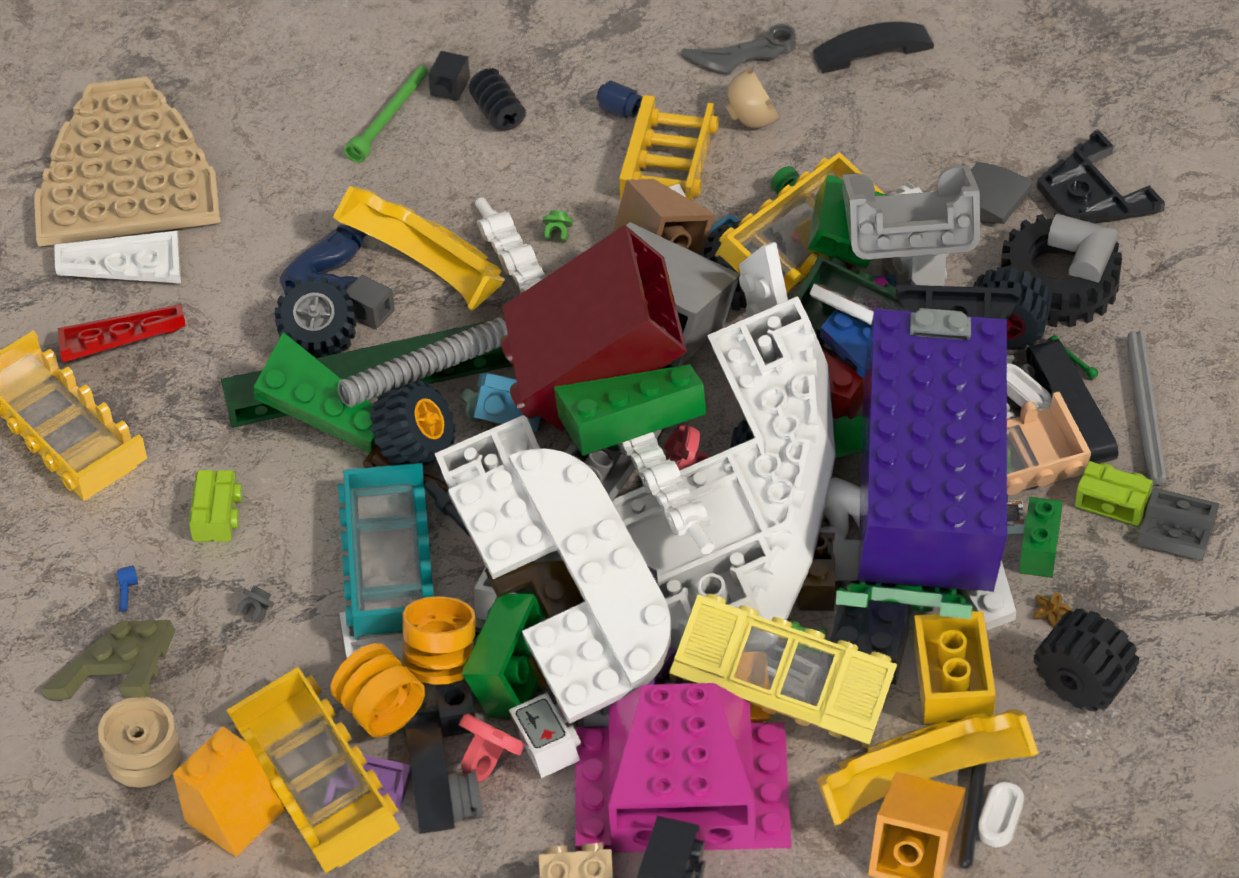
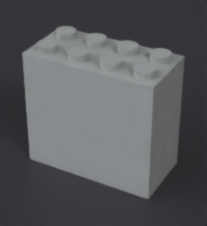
[626,222,740,367]

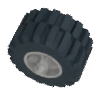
[274,276,357,358]

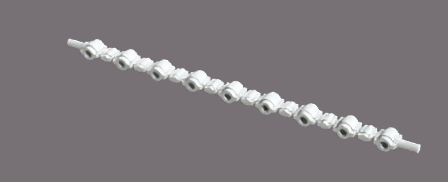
[475,197,714,554]

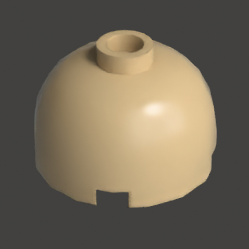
[725,67,780,129]

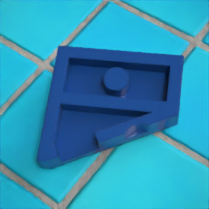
[819,310,871,378]

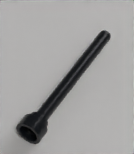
[958,715,988,869]

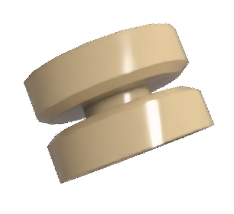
[98,697,181,788]

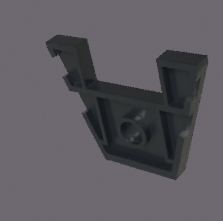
[1037,129,1165,222]

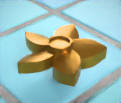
[1033,592,1073,627]

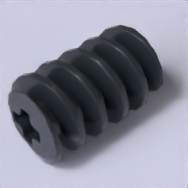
[469,68,526,131]

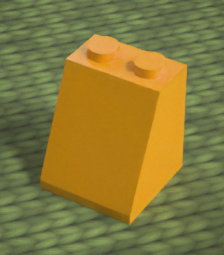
[173,726,285,857]
[868,772,966,878]

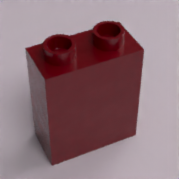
[501,225,687,432]

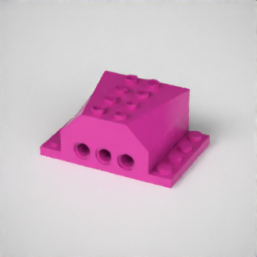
[575,683,791,853]

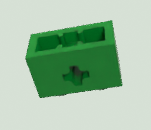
[1019,496,1063,578]

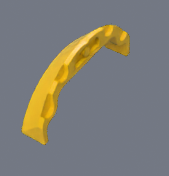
[333,186,505,311]
[817,709,1038,826]

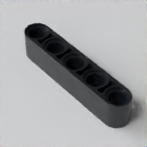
[1026,339,1119,464]

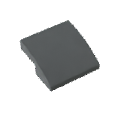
[971,162,1034,224]
[1137,487,1220,561]

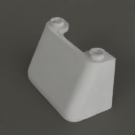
[842,165,980,260]

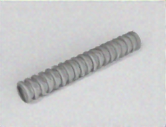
[338,317,508,407]

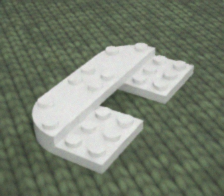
[448,449,671,724]

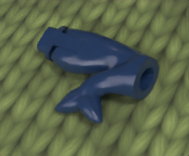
[280,225,368,290]

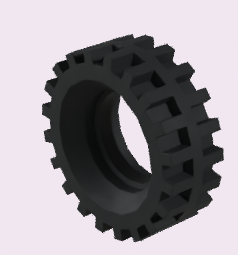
[1000,212,1122,327]

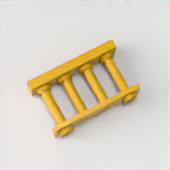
[619,95,719,202]

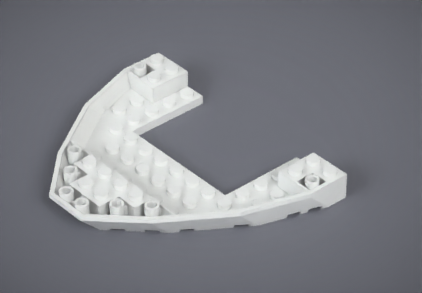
[435,296,836,652]

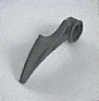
[681,24,796,75]

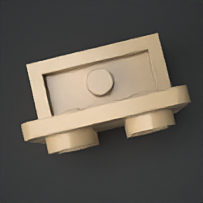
[539,843,613,878]

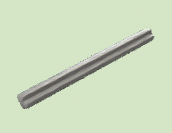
[1127,331,1166,486]

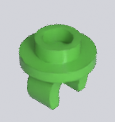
[542,211,573,242]

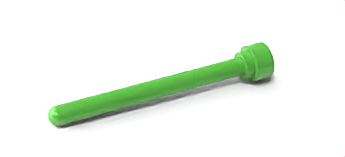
[344,65,428,163]

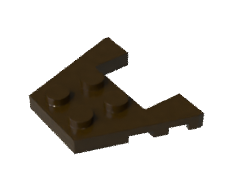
[485,560,585,689]

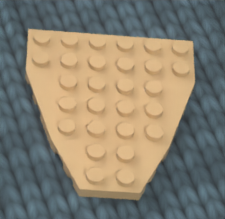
[34,77,221,247]

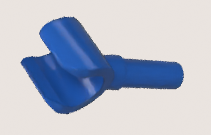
[117,565,138,612]

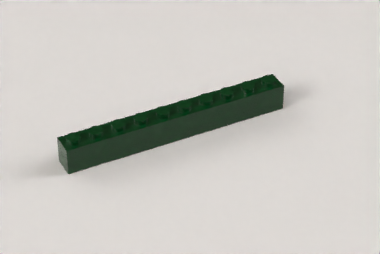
[221,317,513,428]

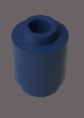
[597,80,643,118]

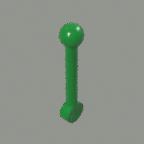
[1048,335,1098,379]

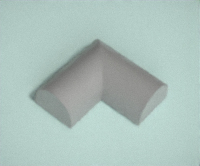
[1048,214,1118,283]

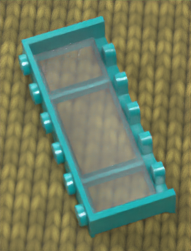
[338,463,434,639]

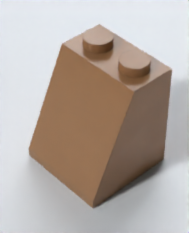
[613,179,714,256]

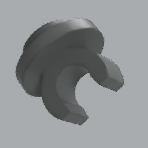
[237,585,274,622]

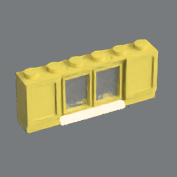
[669,594,897,749]

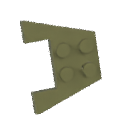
[41,619,176,700]

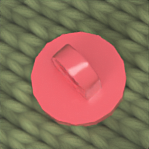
[663,424,711,471]
[459,714,526,782]

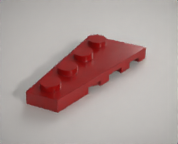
[57,304,186,363]

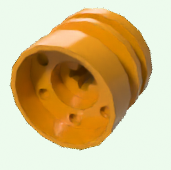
[402,596,475,685]
[331,643,425,738]

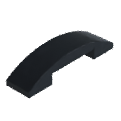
[813,21,934,74]
[405,710,455,834]

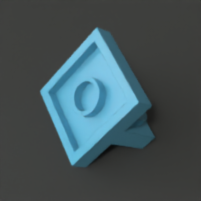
[473,373,540,432]

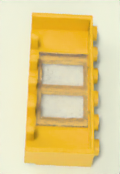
[226,667,401,873]

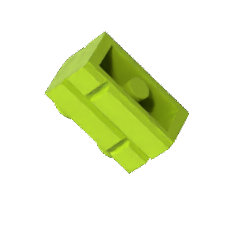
[1075,461,1153,526]
[189,470,243,542]

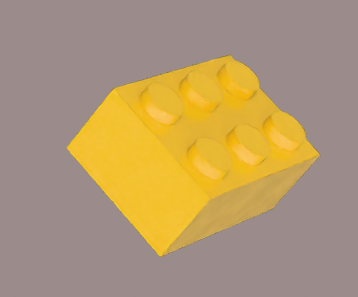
[913,611,996,724]

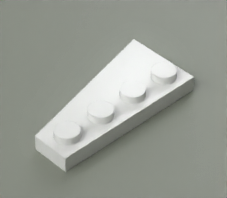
[55,231,181,283]

